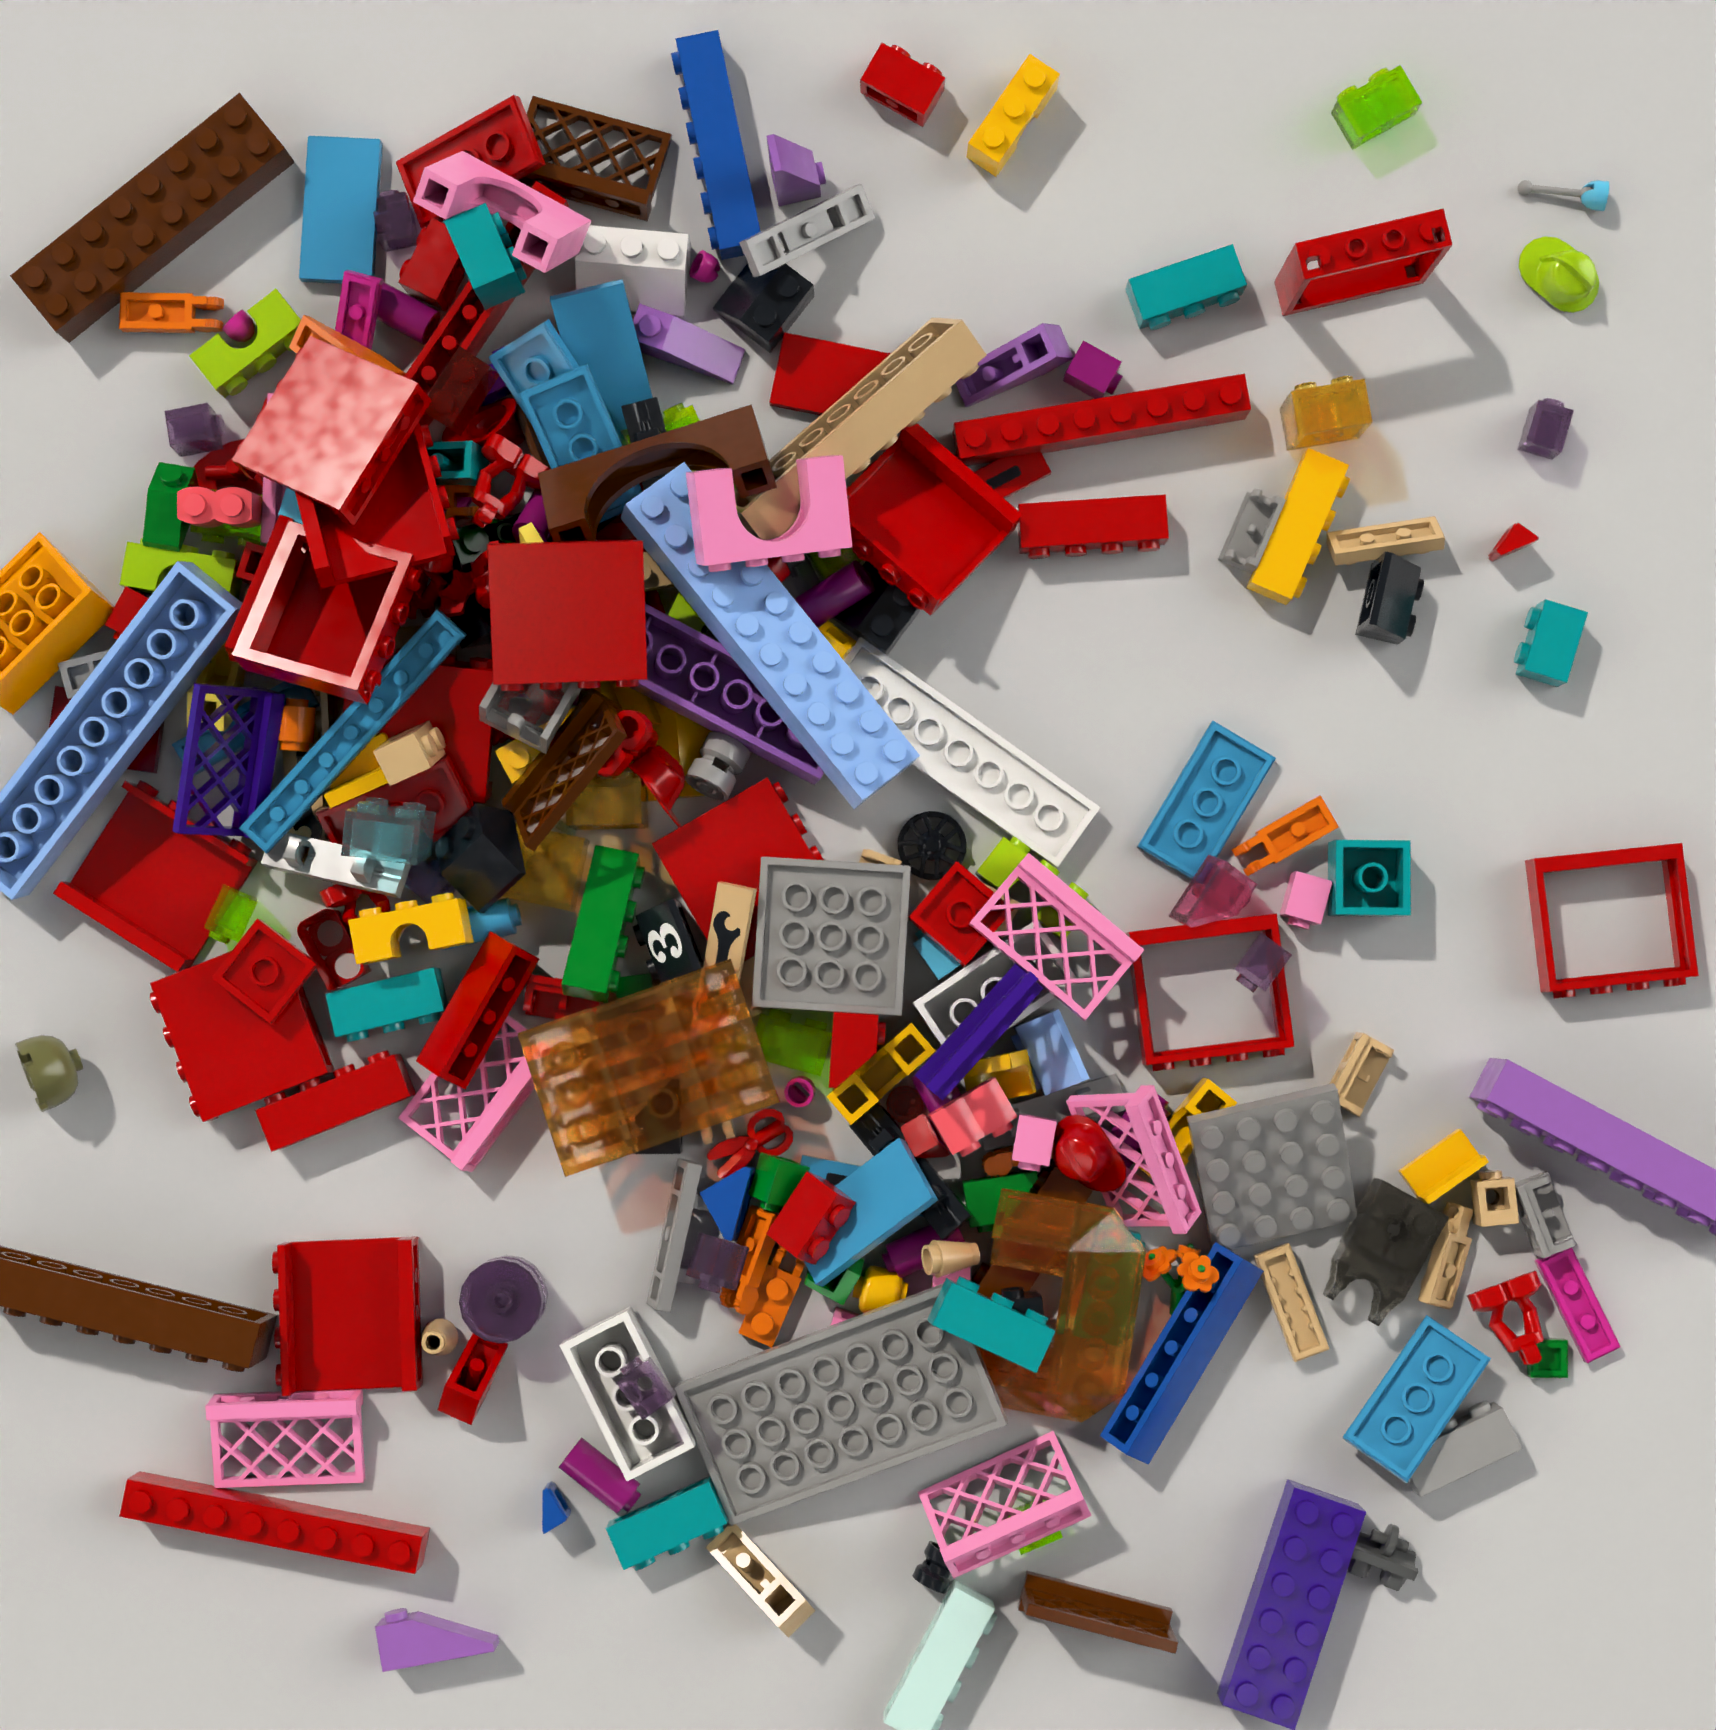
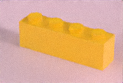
[1246,448,1350,605]

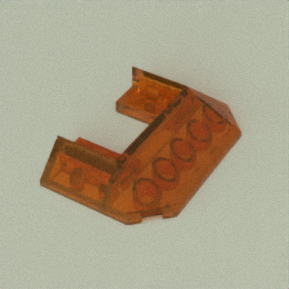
[978,1188,1147,1423]

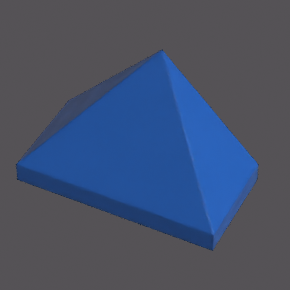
[700,1166,756,1241]

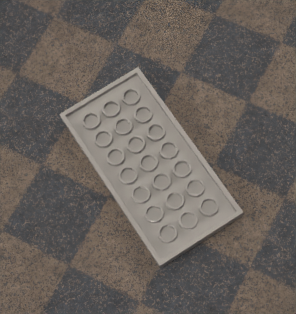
[674,1283,1008,1526]

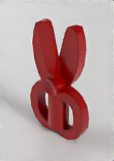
[707,1108,793,1178]

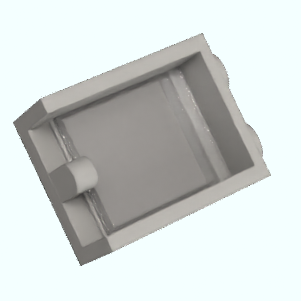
[479,682,582,754]

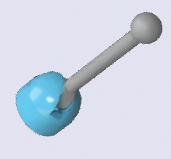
[1518,180,1609,211]

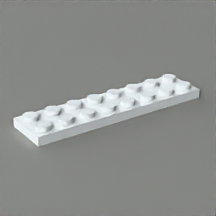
[844,637,1101,868]

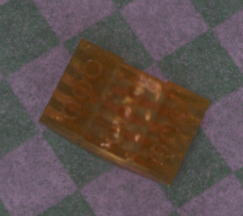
[517,959,780,1177]

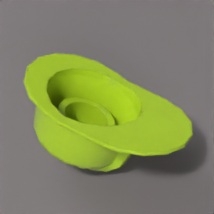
[1518,236,1599,313]

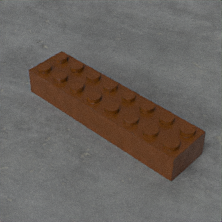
[10,92,295,343]
[0,1245,277,1372]

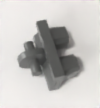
[1348,1524,1418,1591]

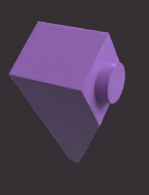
[766,134,826,207]
[633,303,745,384]
[956,323,1074,407]
[375,1608,499,1672]

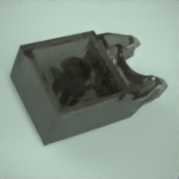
[1323,1177,1449,1326]

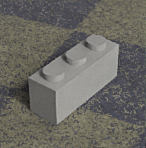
[1408,1401,1522,1497]

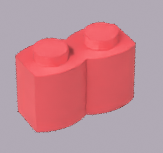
[177,487,262,528]
[928,1077,1018,1157]

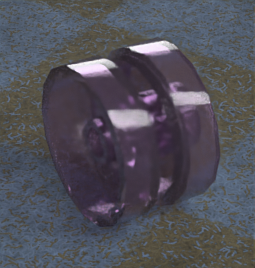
[459,1255,548,1343]

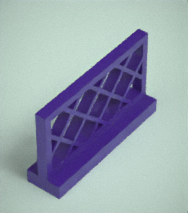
[173,683,285,839]
[915,963,1044,1101]

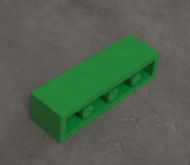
[561,845,645,1004]

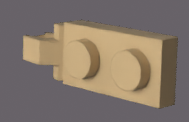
[1418,1202,1473,1310]

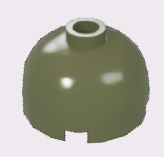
[15,1035,83,1112]

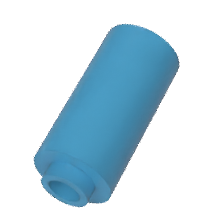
[443,898,522,950]

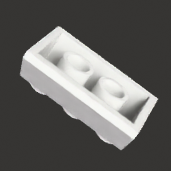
[575,225,692,318]

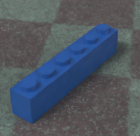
[671,30,761,260]
[1100,1242,1264,1465]

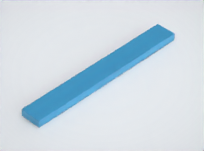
[239,609,467,853]

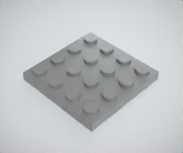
[752,857,911,1016]
[1187,1083,1358,1249]

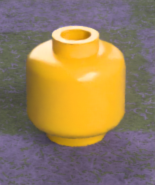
[852,1266,909,1313]

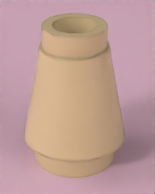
[921,1240,980,1278]
[421,1319,458,1356]

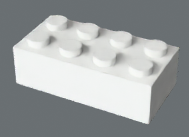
[912,921,1077,1045]
[559,1306,696,1481]

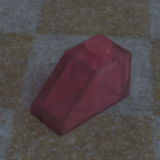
[1169,854,1258,928]

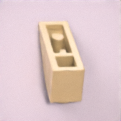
[706,1524,815,1638]

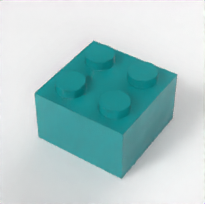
[444,203,527,310]
[1328,840,1411,917]

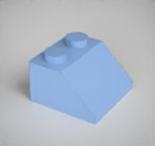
[1011,1009,1090,1096]

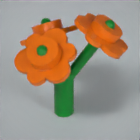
[1137,1243,1219,1315]

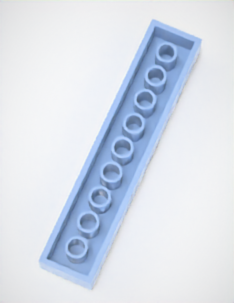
[621,462,920,809]
[0,561,242,900]

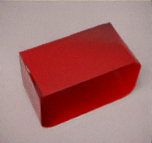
[297,909,372,992]

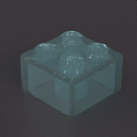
[341,797,436,865]

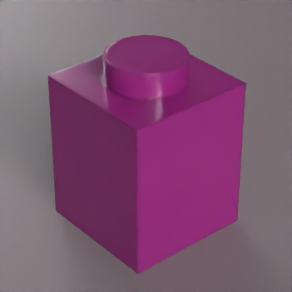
[1063,340,1123,399]

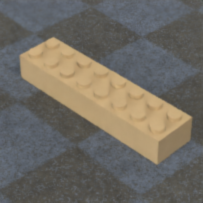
[734,317,987,540]

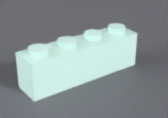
[883,1579,997,1730]

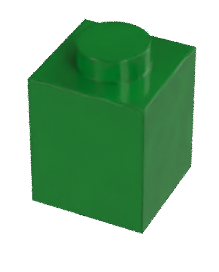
[748,1152,810,1213]

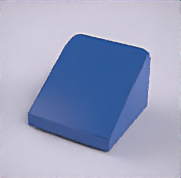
[542,1481,571,1534]

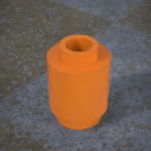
[278,698,316,752]

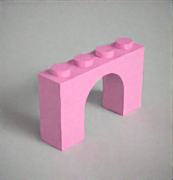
[413,151,592,273]
[686,455,852,572]

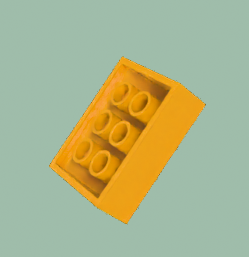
[0,532,114,715]

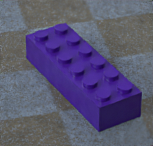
[1217,1479,1366,1730]

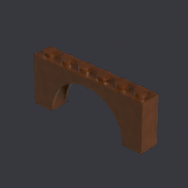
[538,404,777,542]

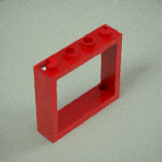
[1274,208,1453,316]
[232,521,423,705]
[1525,843,1699,999]
[1125,913,1295,1071]

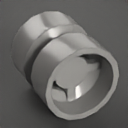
[685,731,751,801]

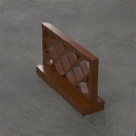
[518,96,672,221]
[501,688,627,851]
[1017,1570,1178,1654]

